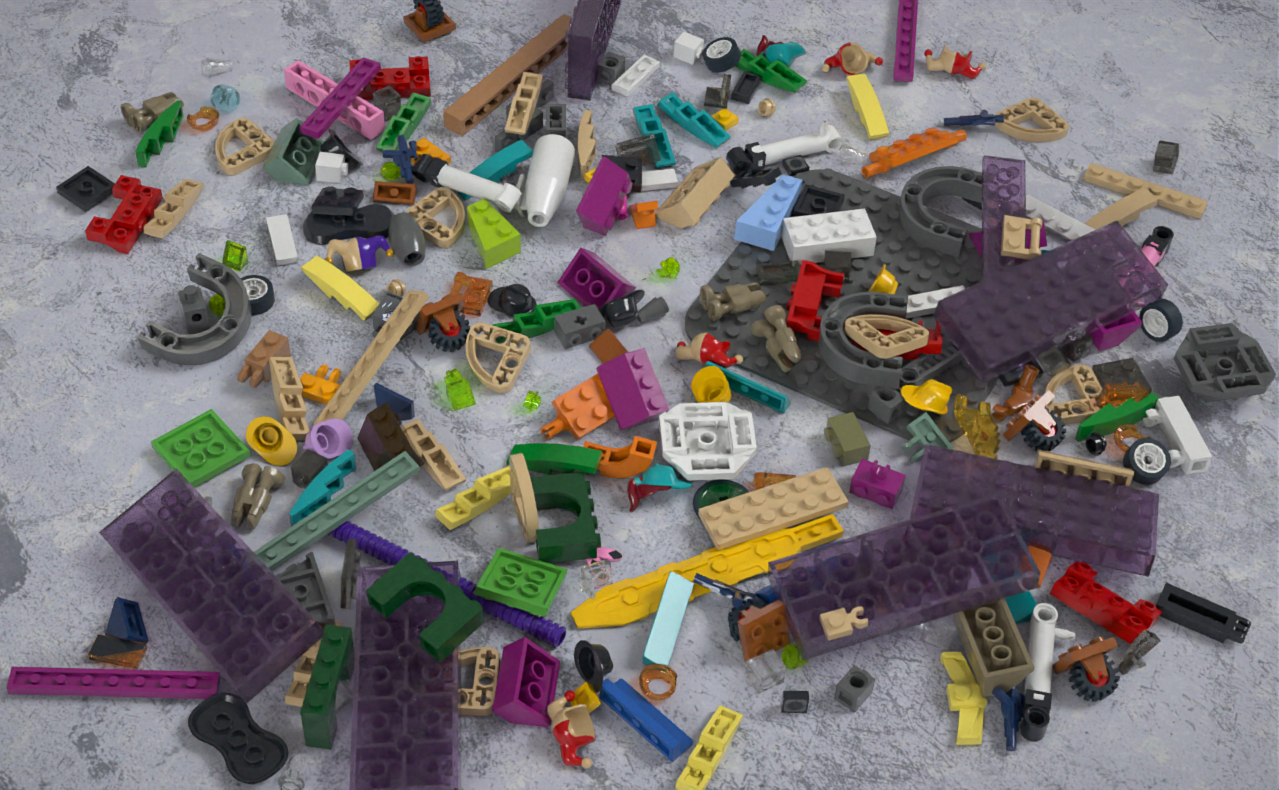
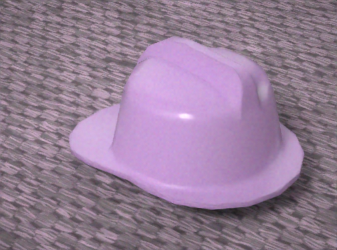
[302,418,353,459]

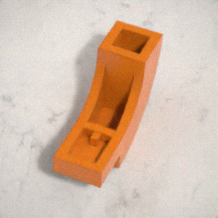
[583,436,657,478]

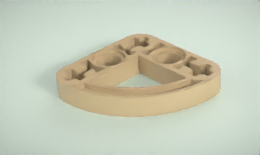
[995,98,1069,142]
[215,118,275,175]
[406,187,465,248]
[844,315,929,359]
[466,322,531,394]
[1044,364,1109,425]
[509,453,539,543]
[420,647,500,716]

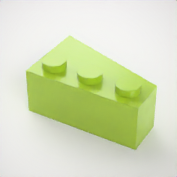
[467,198,521,269]

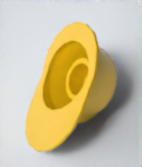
[868,264,898,294]
[691,366,731,403]
[901,379,952,415]
[246,416,298,466]

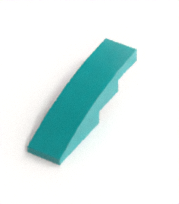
[657,92,731,148]
[633,104,676,168]
[455,140,533,200]
[289,449,356,527]

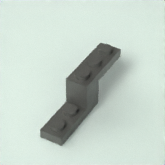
[495,79,554,152]

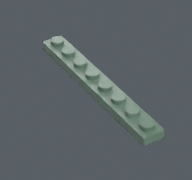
[244,451,420,580]

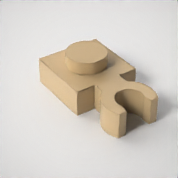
[820,607,868,641]

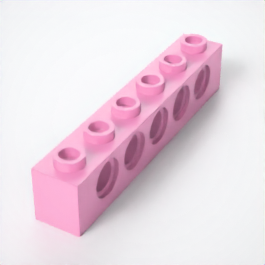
[284,60,385,140]

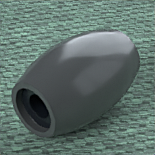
[389,212,426,267]

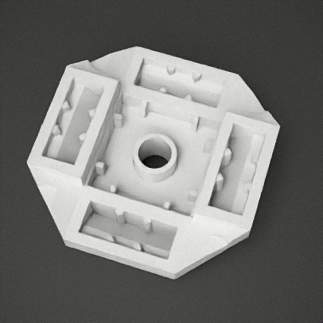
[659,402,757,481]

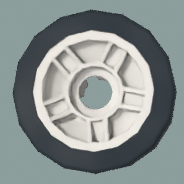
[702,37,741,73]
[241,275,275,316]
[1139,298,1183,342]
[1123,438,1171,485]

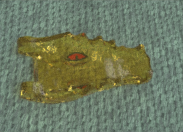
[954,394,1001,472]

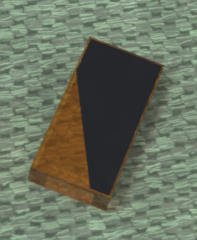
[88,634,147,669]

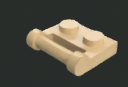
[1001,215,1042,260]

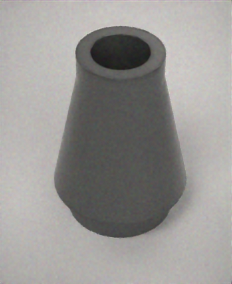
[637,296,669,324]

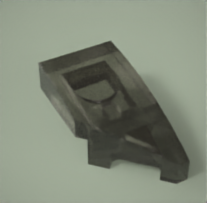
[1118,630,1161,675]

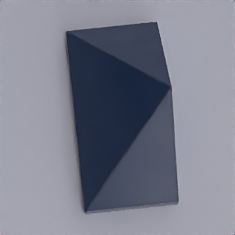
[374,383,415,421]
[105,597,149,644]

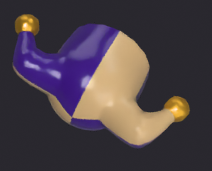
[324,236,395,271]

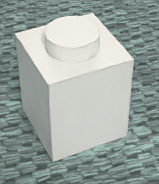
[674,32,704,65]
[315,152,348,183]

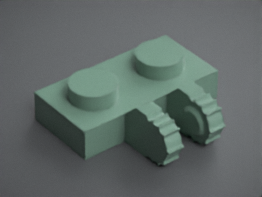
[901,412,954,464]

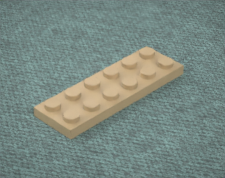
[698,467,849,550]

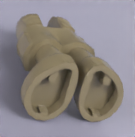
[120,92,184,133]
[700,282,767,321]
[750,305,801,372]
[231,463,286,529]

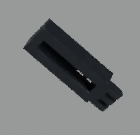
[1156,583,1251,644]

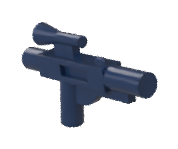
[944,110,1004,126]
[383,135,418,184]
[693,573,765,608]
[992,685,1024,751]

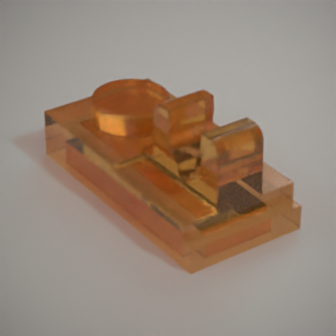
[1097,381,1149,406]

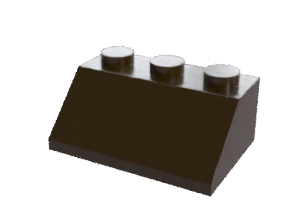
[357,402,424,471]

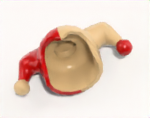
[822,42,883,75]
[924,44,986,79]
[675,333,743,369]
[547,691,596,769]

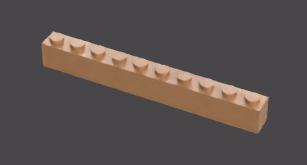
[443,14,582,136]

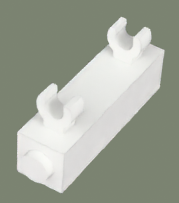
[1143,396,1212,475]

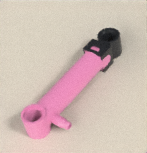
[1114,226,1174,308]

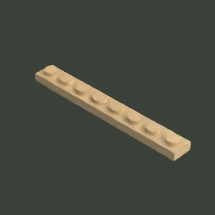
[313,290,429,425]

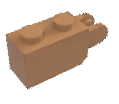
[237,330,291,388]

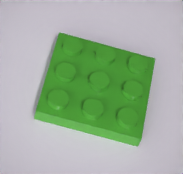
[151,409,250,490]
[475,547,568,617]

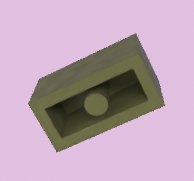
[824,412,871,467]

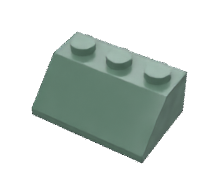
[263,118,324,186]

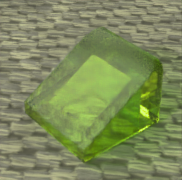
[222,240,248,272]
[446,378,476,411]

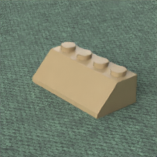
[655,157,735,229]
[1030,450,1134,505]

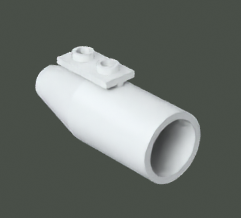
[514,134,575,227]

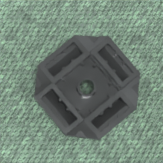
[1174,323,1276,403]

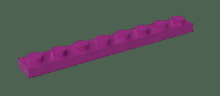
[893,0,918,82]
[6,666,221,699]

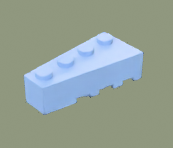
[734,174,802,251]

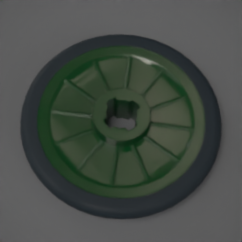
[693,479,749,521]

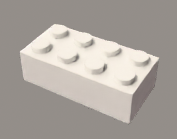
[781,209,877,266]

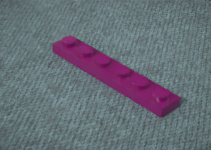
[300,57,381,139]

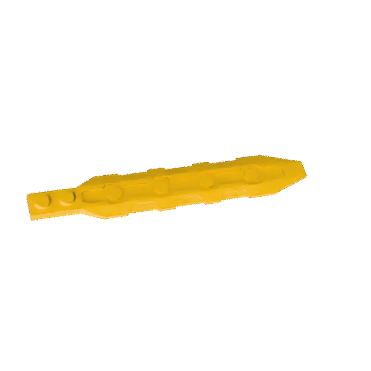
[571,514,844,629]

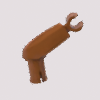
[991,365,1039,421]

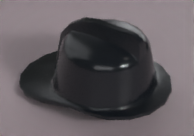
[320,129,364,165]
[487,284,537,317]
[599,289,645,328]
[574,640,613,693]

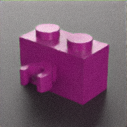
[849,459,906,509]

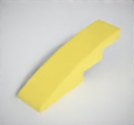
[846,74,889,139]
[301,256,379,321]
[435,466,511,530]
[675,705,743,790]

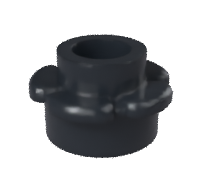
[1085,432,1107,454]

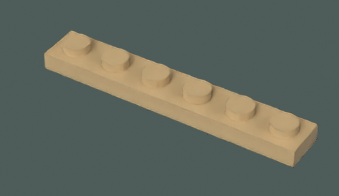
[1083,163,1208,219]

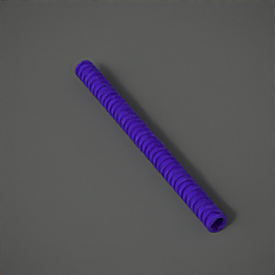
[327,521,566,648]

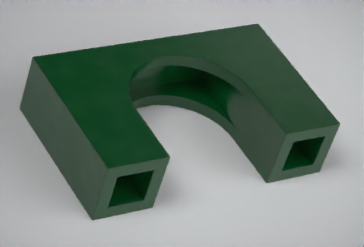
[530,472,601,563]
[366,552,484,663]
[300,625,356,750]

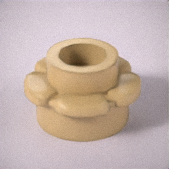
[758,98,776,117]
[387,279,406,298]

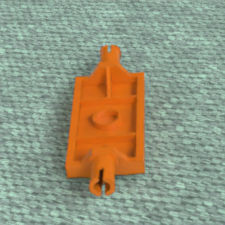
[861,127,967,178]
[540,369,655,441]

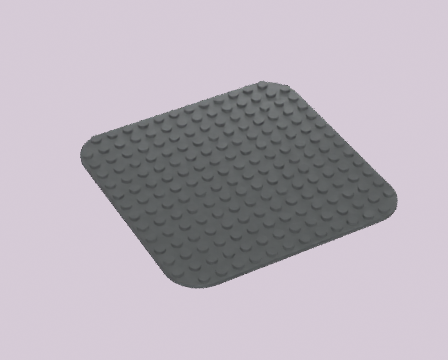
[685,168,1055,444]

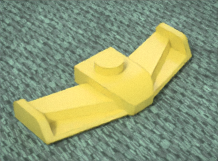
[940,652,987,745]

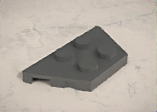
[269,552,336,625]

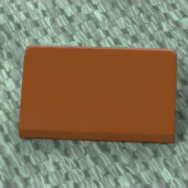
[373,181,418,205]
[589,329,628,364]

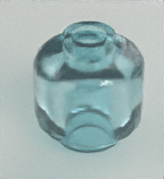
[210,84,240,112]

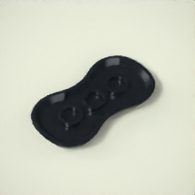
[303,204,394,245]
[188,693,289,784]

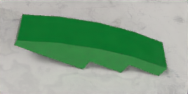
[735,49,807,93]
[376,93,432,151]
[135,100,184,167]
[492,299,580,344]
[1075,392,1159,442]
[506,443,602,475]

